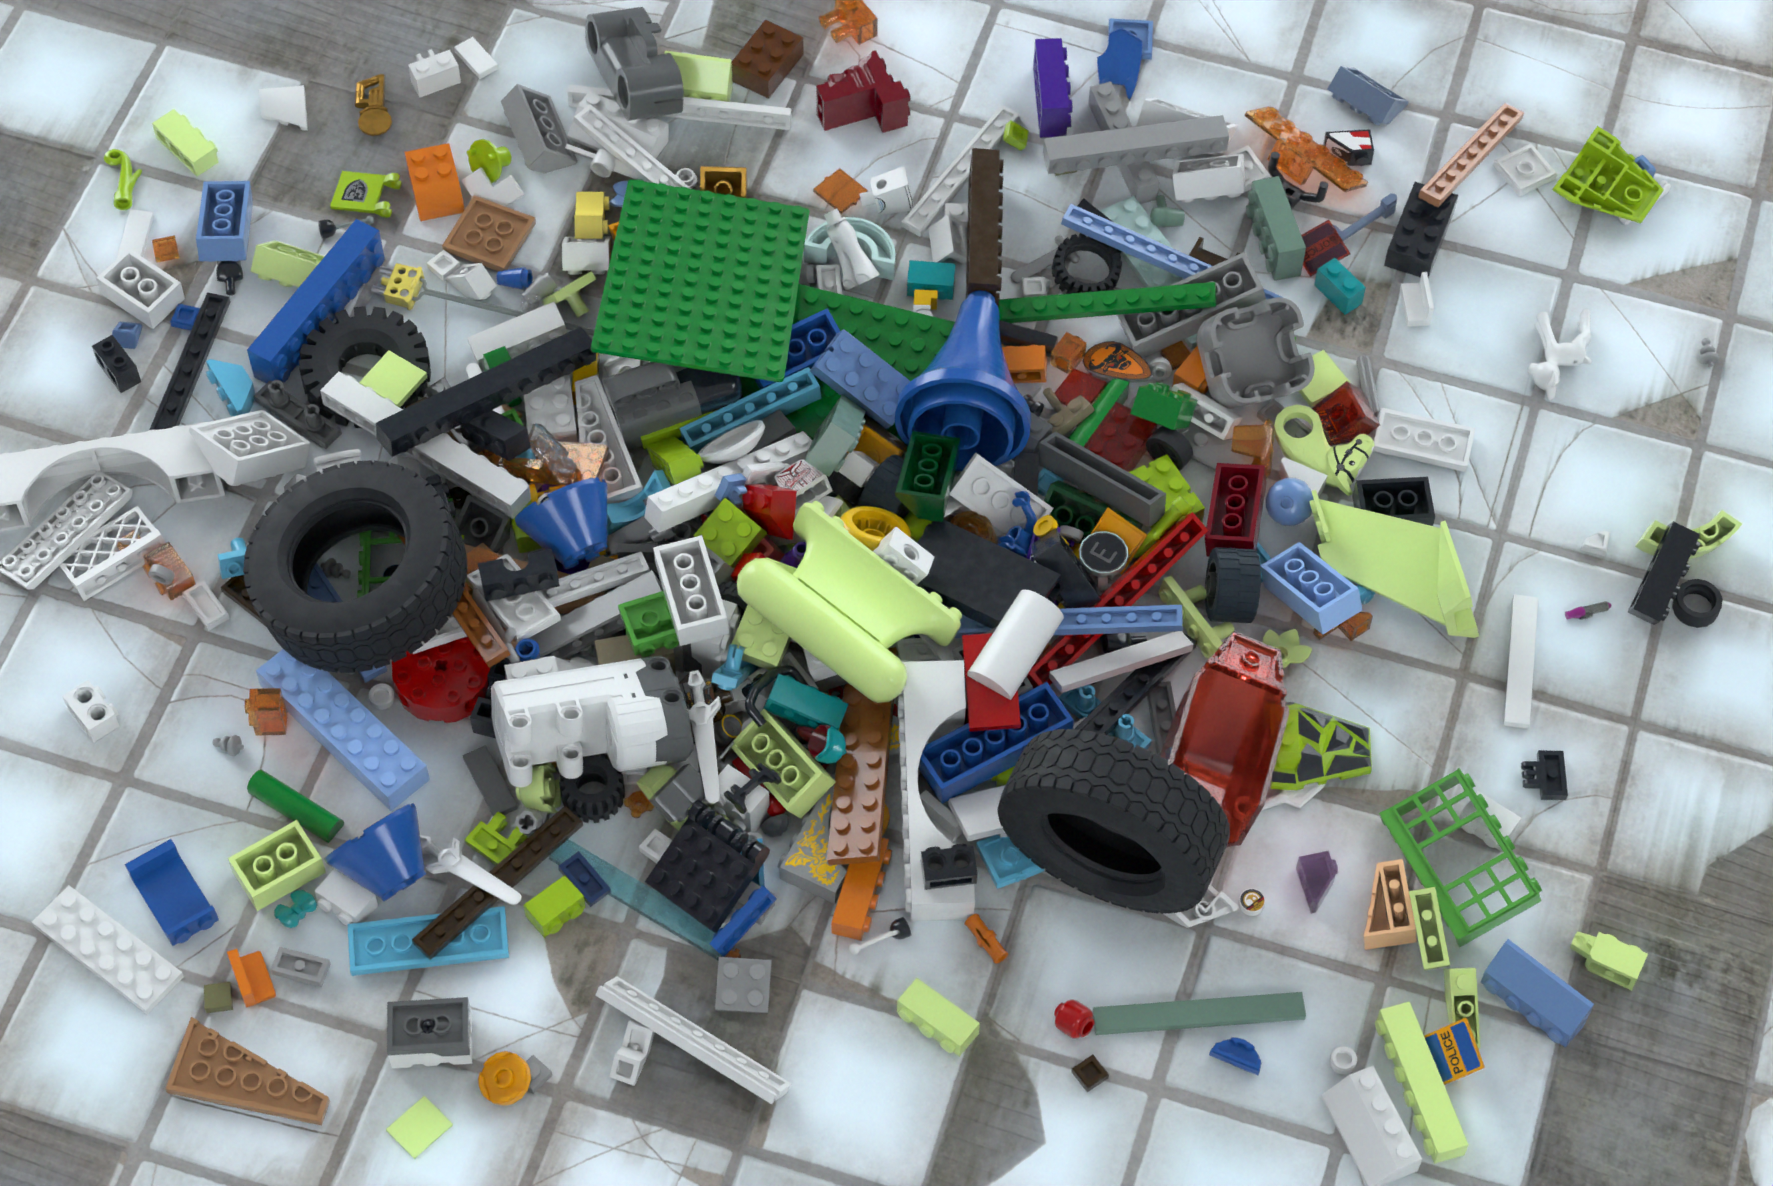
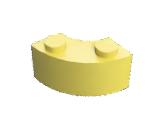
[575,192,609,239]

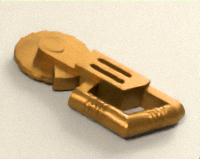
[355,74,392,136]

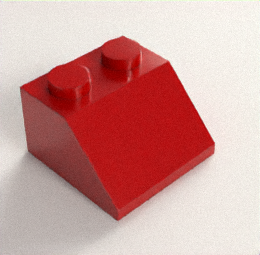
[742,484,797,540]

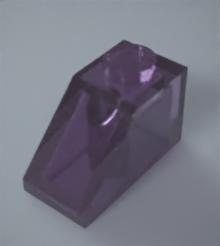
[1296,851,1338,914]

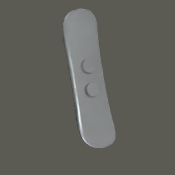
[1128,396,1255,471]

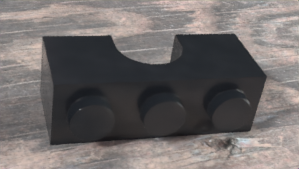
[478,548,560,602]
[470,658,520,739]

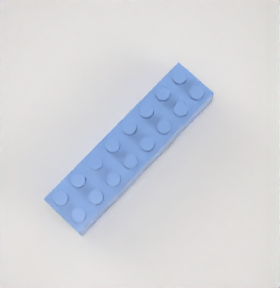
[256,649,430,811]

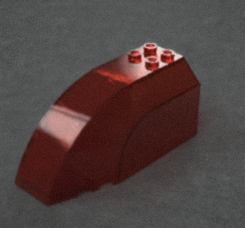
[1160,631,1289,847]

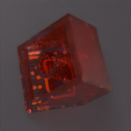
[1311,381,1380,446]

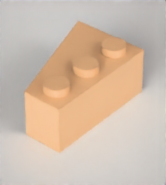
[1364,859,1417,950]

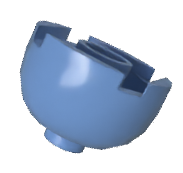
[1266,478,1314,526]

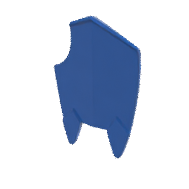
[1097,27,1142,100]

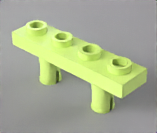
[1158,575,1235,666]

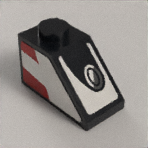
[1323,129,1374,166]

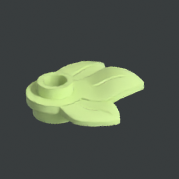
[1263,629,1312,669]

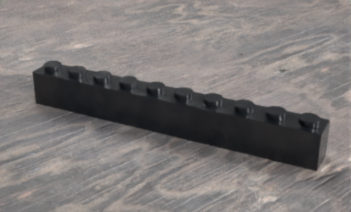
[376,327,596,457]

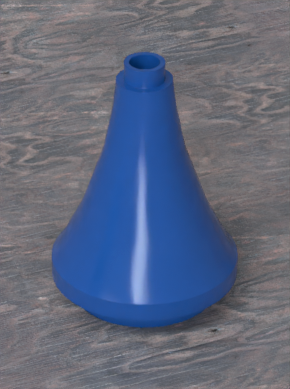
[895,290,1031,471]

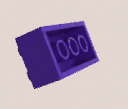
[1033,38,1073,138]

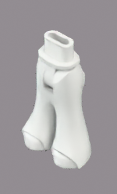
[824,209,880,290]

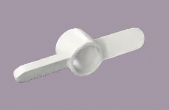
[565,144,641,180]

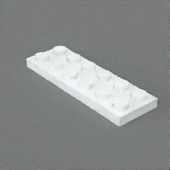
[32,885,184,1015]

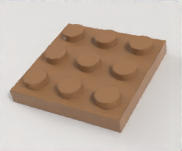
[442,195,536,271]

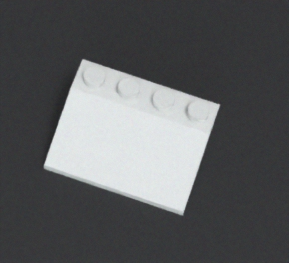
[189,410,311,486]

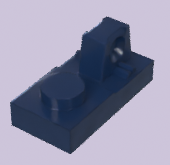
[558,851,611,907]

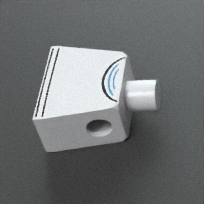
[860,166,914,215]

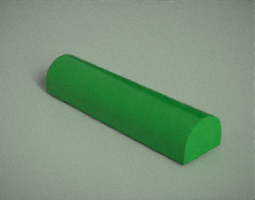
[247,769,344,843]

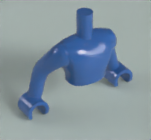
[998,491,1037,558]

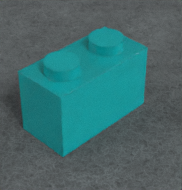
[1314,258,1366,315]
[907,260,956,300]

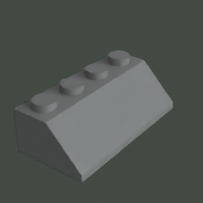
[500,84,578,173]

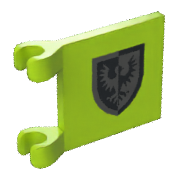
[330,171,402,218]

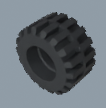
[559,754,625,823]

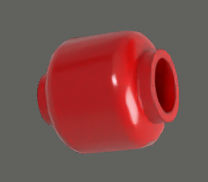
[1054,999,1094,1039]

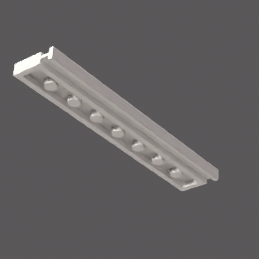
[596,976,791,1104]

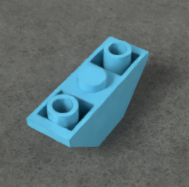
[206,359,256,417]

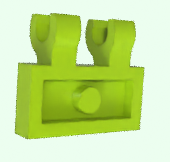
[464,812,528,865]

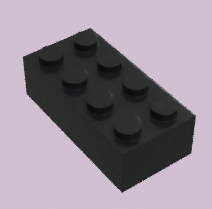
[1384,182,1459,278]

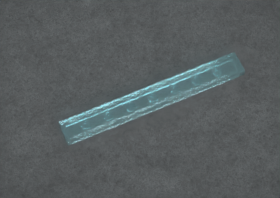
[549,839,723,961]

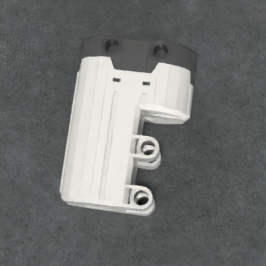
[491,655,694,787]

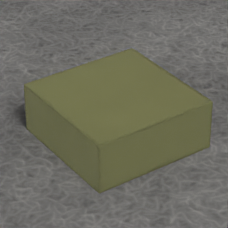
[204,982,233,1013]

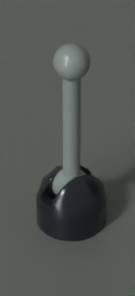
[318,216,375,239]

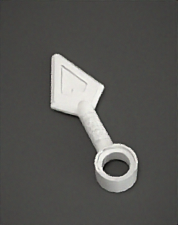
[1234,782,1325,824]

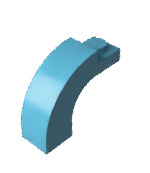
[607,470,671,536]

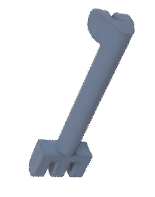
[1328,193,1397,245]

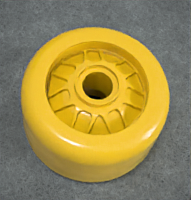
[840,506,911,551]

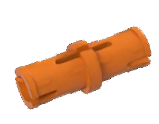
[965,913,1008,964]

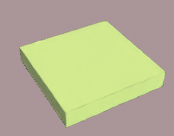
[359,350,427,408]
[1298,350,1351,407]

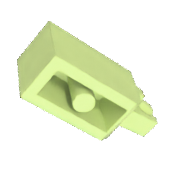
[1570,931,1648,990]

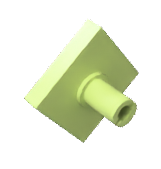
[541,271,596,318]

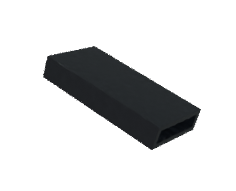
[916,520,1064,629]

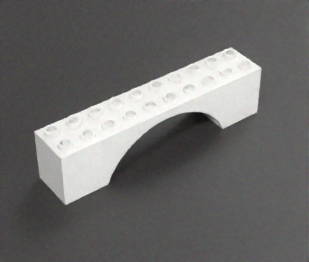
[0,422,225,532]
[898,660,975,921]

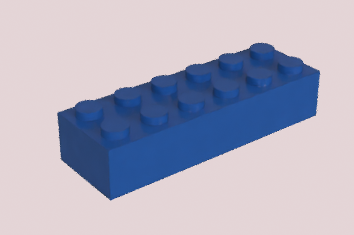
[918,682,1074,804]

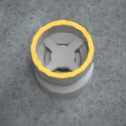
[713,714,742,747]

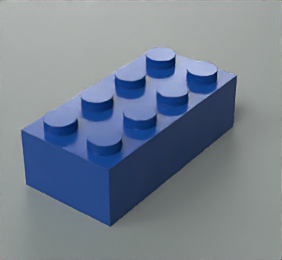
[754,308,840,390]

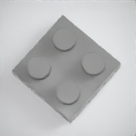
[715,957,772,1014]

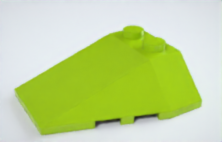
[1552,126,1664,224]

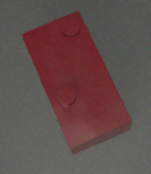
[1204,463,1266,557]

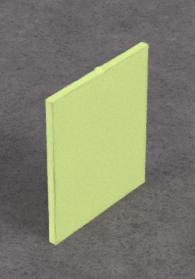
[386,1096,453,1159]

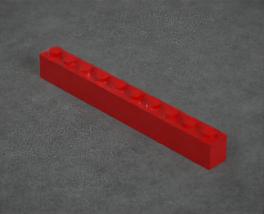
[1026,512,1209,689]

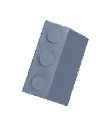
[1327,66,1409,125]

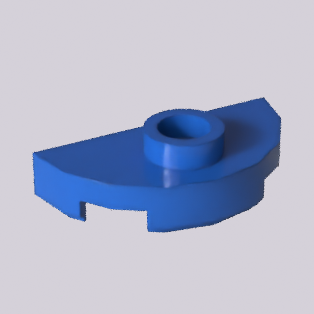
[1209,1037,1261,1076]

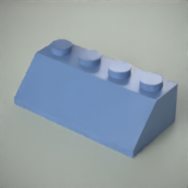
[1481,939,1594,1047]

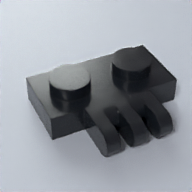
[1521,750,1568,800]

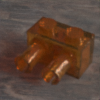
[819,0,878,45]

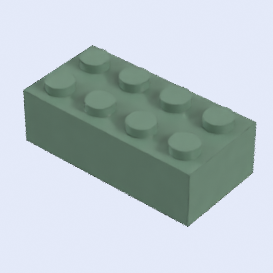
[1246,176,1306,281]
[805,395,866,477]

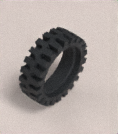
[1052,233,1122,294]

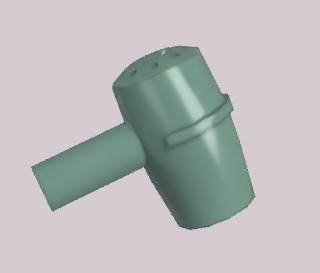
[1150,195,1185,228]

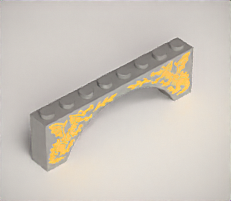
[777,716,900,904]

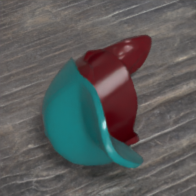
[797,724,846,764]

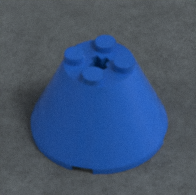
[515,478,608,569]
[324,803,427,902]

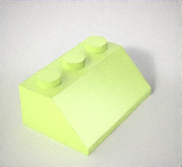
[664,51,733,102]
[250,240,325,287]

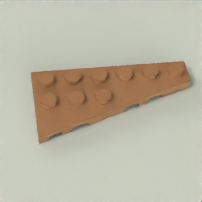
[166,1017,330,1126]

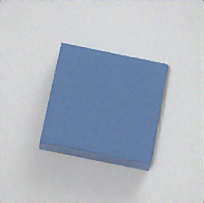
[1108,18,1153,60]

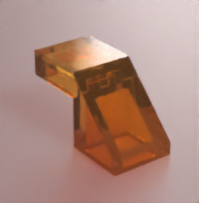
[1313,611,1373,641]

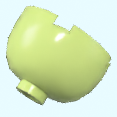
[516,763,561,814]

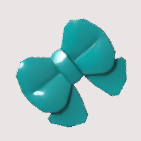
[274,890,317,928]

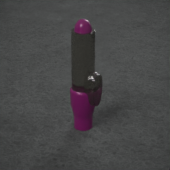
[1565,601,1611,620]

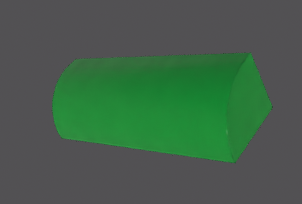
[1068,379,1129,450]

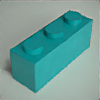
[763,674,848,729]

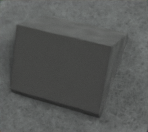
[455,494,511,553]

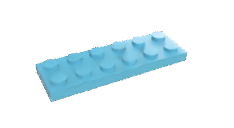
[348,906,509,976]

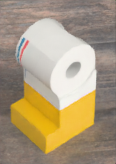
[913,289,938,316]

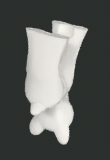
[1528,309,1592,401]

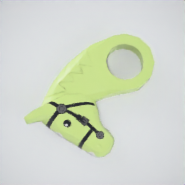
[1274,405,1375,496]

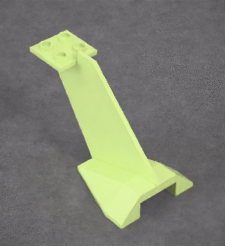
[1309,490,1479,638]

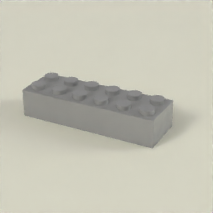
[1117,252,1266,358]

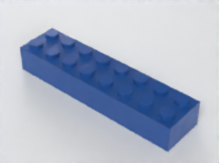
[247,219,385,383]

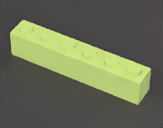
[1375,1001,1468,1164]

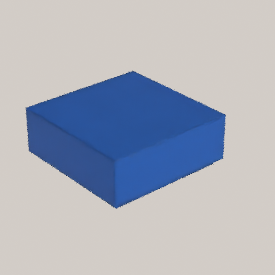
[170,304,200,331]

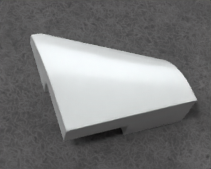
[259,85,308,131]

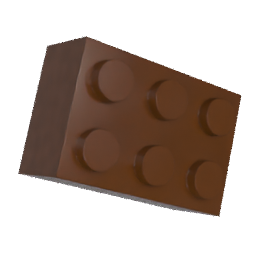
[732,20,804,99]

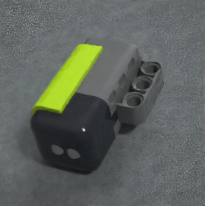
[602,362,744,451]

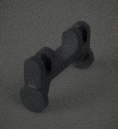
[724,763,781,814]

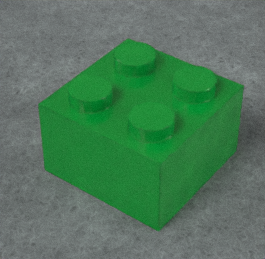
[1130,382,1198,430]

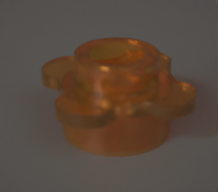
[624,790,654,818]

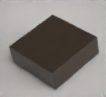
[1071,1055,1109,1092]

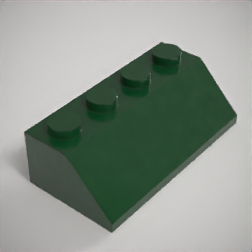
[895,431,960,522]
[1044,480,1143,544]

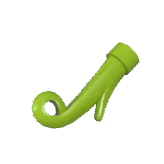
[104,149,142,210]
[1134,495,1193,558]

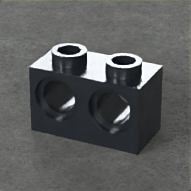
[92,335,141,393]
[920,844,978,890]

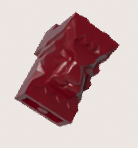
[816,50,911,133]

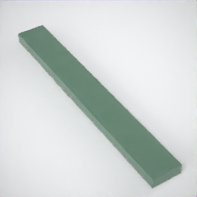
[1092,992,1306,1035]

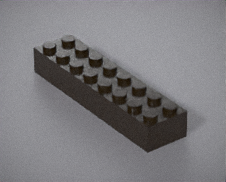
[965,148,1004,307]

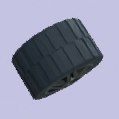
[857,454,910,519]
[1205,547,1261,623]

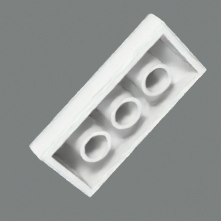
[967,590,1064,700]

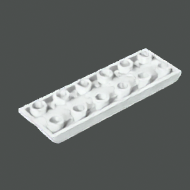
[0,470,133,590]

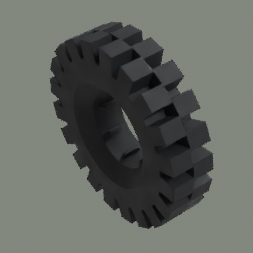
[299,306,431,428]

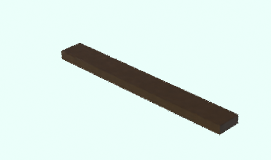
[412,806,583,960]

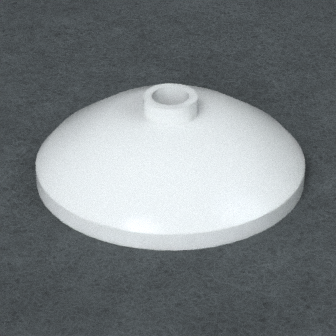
[698,420,765,464]

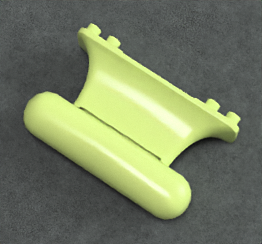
[737,501,962,703]

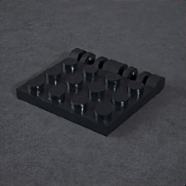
[645,800,770,933]

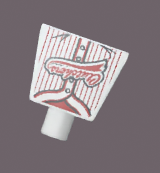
[774,460,833,515]

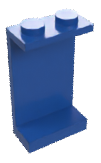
[125,839,219,946]

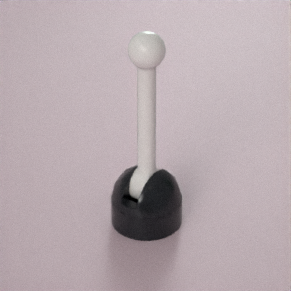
[850,917,911,954]

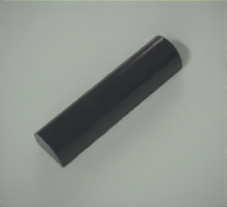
[999,320,1058,358]

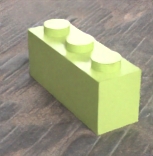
[152,109,219,177]
[1409,887,1450,971]
[897,978,980,1057]

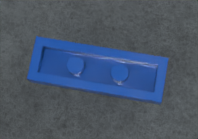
[709,885,777,957]

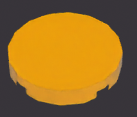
[478,1051,531,1106]

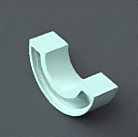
[804,217,895,280]

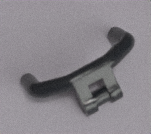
[1268,152,1329,209]
[742,665,808,727]

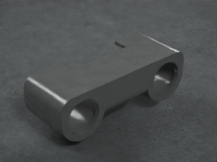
[585,7,684,121]

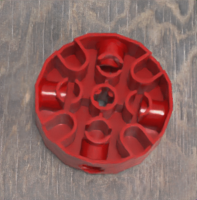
[392,636,491,723]

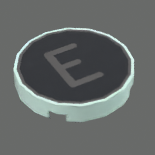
[1079,531,1128,577]

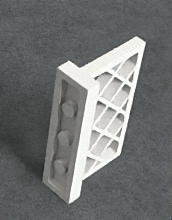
[59,506,169,601]

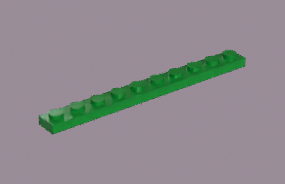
[998,282,1216,323]

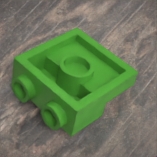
[618,591,679,657]

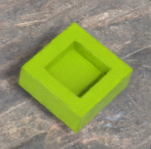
[1003,120,1029,151]

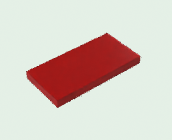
[962,633,1021,731]

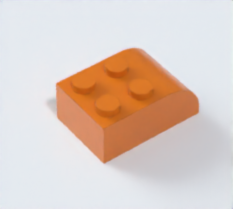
[405,143,465,221]

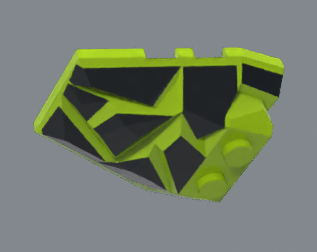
[1268,701,1372,790]

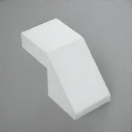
[609,1019,655,1086]

